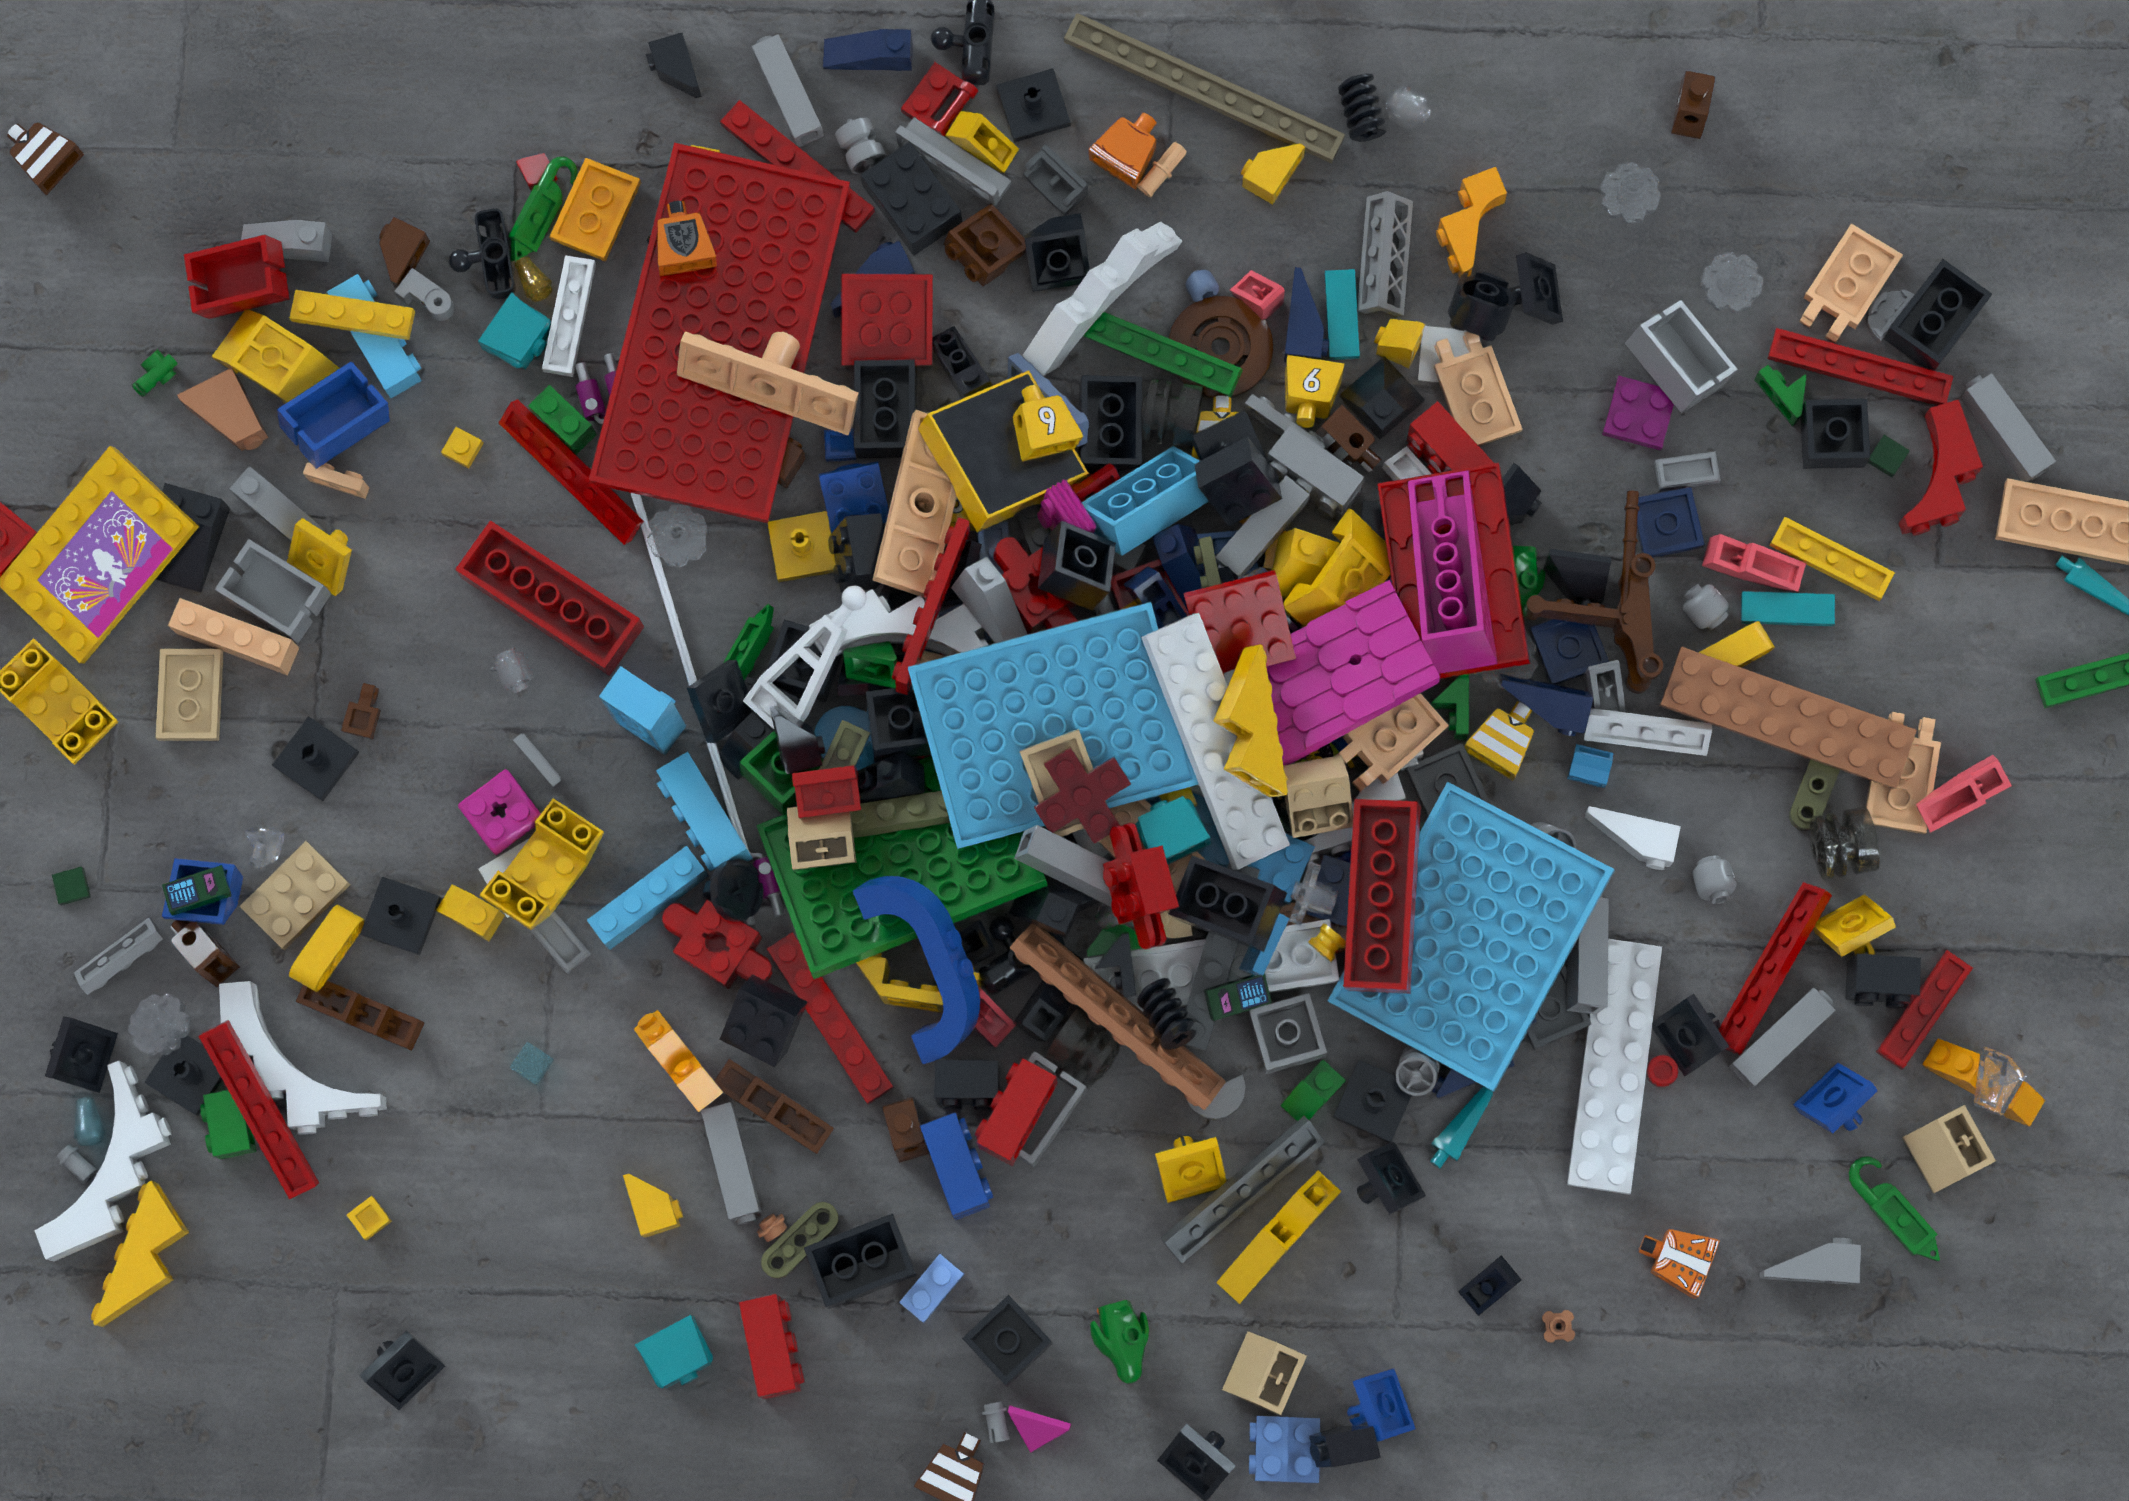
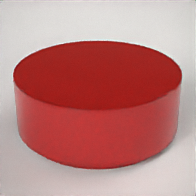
[1646,1055,1679,1087]

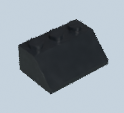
[1079,375,1142,473]
[804,1213,917,1309]

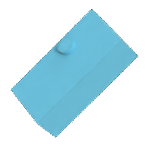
[1081,446,1209,556]
[599,666,686,755]

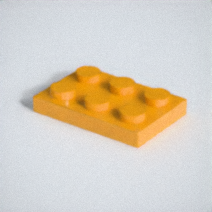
[549,158,641,262]

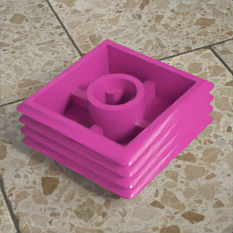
[1037,479,1096,534]
[458,769,541,855]

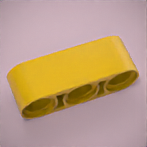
[1698,621,1775,668]
[289,904,365,992]

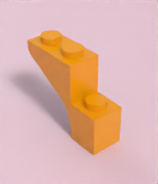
[1436,167,1507,278]
[634,1009,723,1112]
[1922,1038,2045,1127]

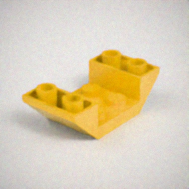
[212,309,340,404]
[1283,508,1391,627]
[0,638,119,765]
[480,798,604,930]
[856,953,981,1013]

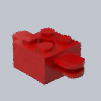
[993,537,1078,634]
[1103,823,1179,949]
[662,900,772,990]

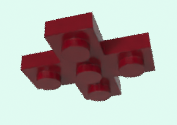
[1034,746,1131,844]

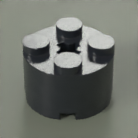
[1448,271,1517,341]

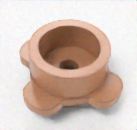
[757,1213,787,1242]
[1542,1310,1575,1343]

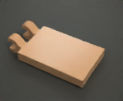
[1799,224,1903,343]
[1433,331,1522,446]
[1335,693,1449,792]
[1863,712,1941,834]

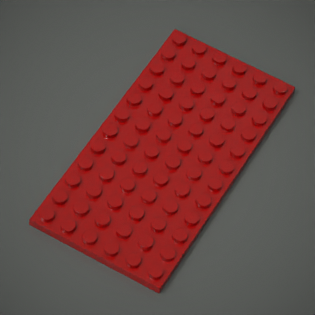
[589,142,850,523]

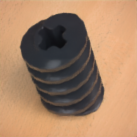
[1338,73,1386,142]
[1137,978,1197,1050]

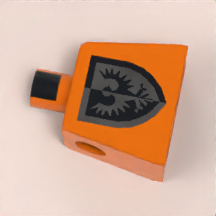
[658,201,717,276]

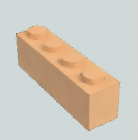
[168,598,299,675]

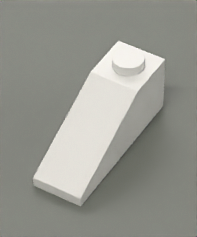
[1584,806,1681,870]

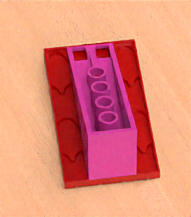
[1378,462,1530,679]

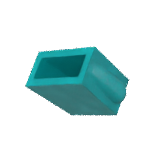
[478,292,551,370]
[1135,796,1212,865]
[635,1315,713,1388]

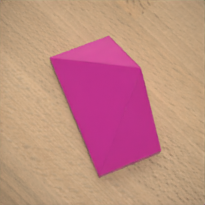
[1008,1406,1071,1453]

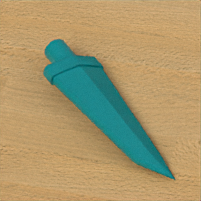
[2055,555,2129,616]
[1430,1086,1493,1169]

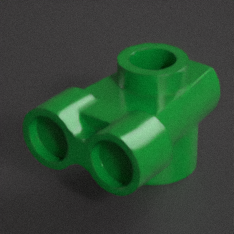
[132,349,178,397]

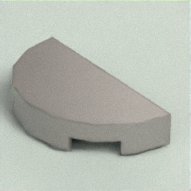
[1867,290,1915,344]
[513,733,561,787]
[1186,1074,1246,1120]

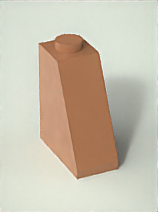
[177,368,269,451]

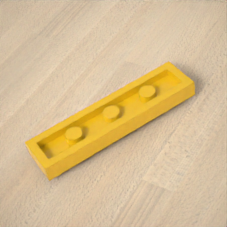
[289,290,415,340]
[1769,517,1895,601]

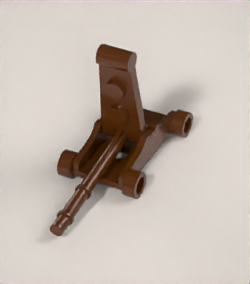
[1522,491,1663,694]

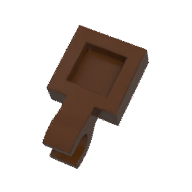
[341,683,381,740]

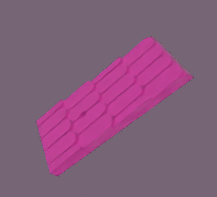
[1224,580,1440,766]

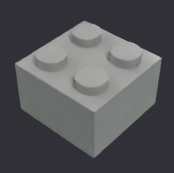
[1248,993,1327,1074]

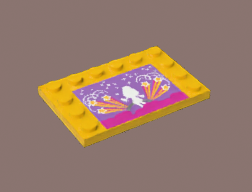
[0,446,199,664]

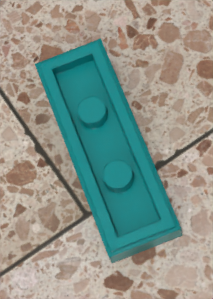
[1324,269,1360,360]
[1741,591,1835,626]

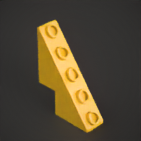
[1213,645,1288,797]
[1216,1170,1342,1304]
[91,1181,189,1327]

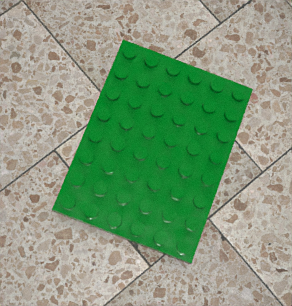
[756,755,1048,979]

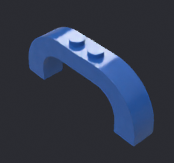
[853,876,980,1064]

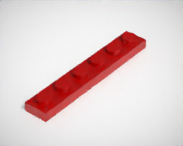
[720,100,875,233]
[1767,328,1954,406]
[499,399,644,545]
[892,517,970,695]
[1718,882,1832,1055]
[767,932,894,1105]
[198,1020,319,1200]

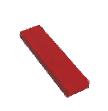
[1876,950,1973,1070]

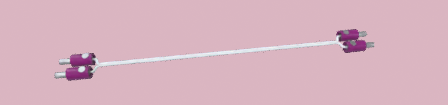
[575,353,785,926]

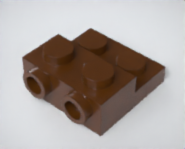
[943,203,1027,286]

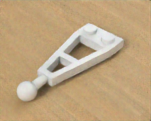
[743,586,867,729]

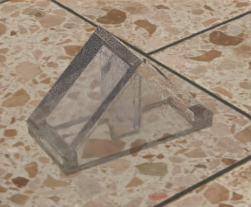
[1974,1046,2026,1116]

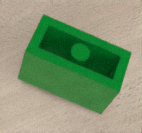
[528,385,597,455]
[200,1090,257,1159]

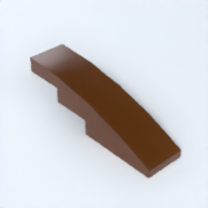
[295,981,425,1051]
[714,1059,834,1154]

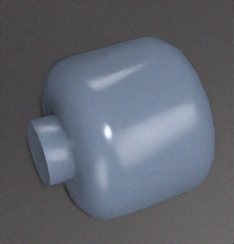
[1185,270,1219,302]

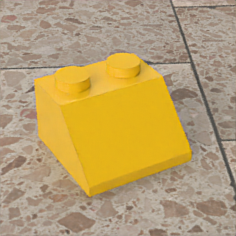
[1272,528,1340,599]

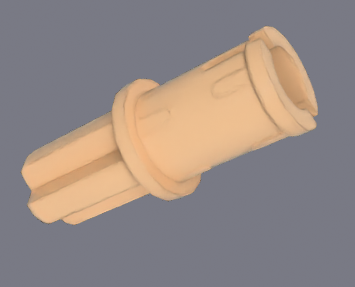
[1137,142,1187,198]

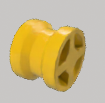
[1308,923,1346,962]

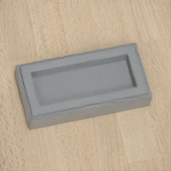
[1654,451,1721,492]
[529,911,591,974]

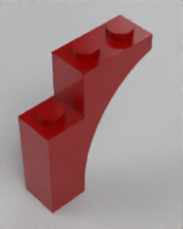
[1898,399,1983,536]

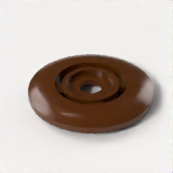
[1169,296,1273,398]

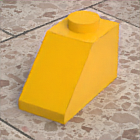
[945,111,1019,173]
[1241,143,1305,205]
[1374,319,1425,369]
[436,884,505,942]
[623,1174,683,1238]

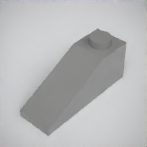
[241,220,333,262]
[229,466,325,541]
[951,557,1028,643]
[1759,1238,1861,1285]

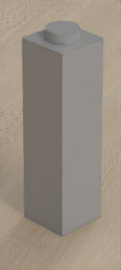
[751,34,824,147]
[1961,373,2056,482]
[1215,475,1310,580]
[1014,825,1112,906]
[1566,898,1609,1015]
[1728,987,1836,1090]
[701,1102,762,1225]

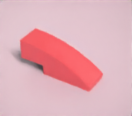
[1702,534,1806,593]
[1916,755,2012,833]

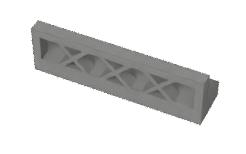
[895,117,1012,207]
[1357,191,1413,317]

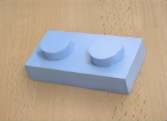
[899,1254,964,1323]

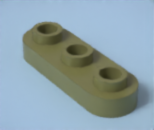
[1789,759,1840,831]
[761,1202,839,1279]

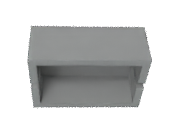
[1625,300,1738,413]
[1267,425,1364,521]
[214,539,331,644]
[987,1051,1087,1168]

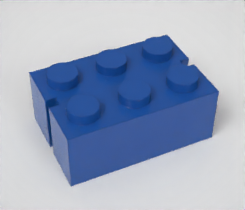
[277,361,390,469]
[920,1113,994,1220]

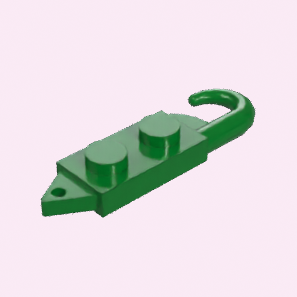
[508,156,578,262]
[723,604,774,680]
[1849,1156,1940,1261]

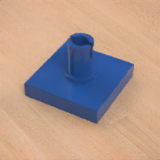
[1793,1063,1878,1134]
[1347,1368,1416,1442]

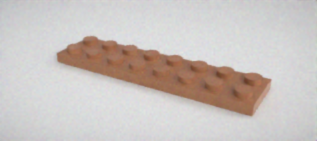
[1659,647,1917,789]
[1010,924,1226,1110]

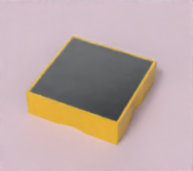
[918,370,1089,533]

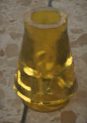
[514,256,553,302]

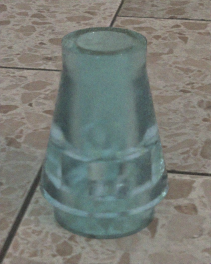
[74,1098,105,1146]

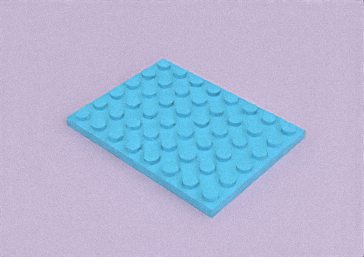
[908,602,1199,849]
[1328,782,1615,1092]

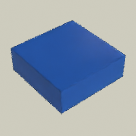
[824,428,856,462]

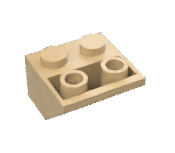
[1284,755,1353,838]
[787,807,857,870]
[1902,1105,1996,1194]
[1222,1332,1307,1416]

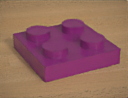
[1602,376,1674,451]

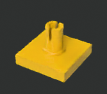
[767,511,836,583]
[287,518,352,596]
[1813,894,1896,957]
[1155,1136,1227,1203]

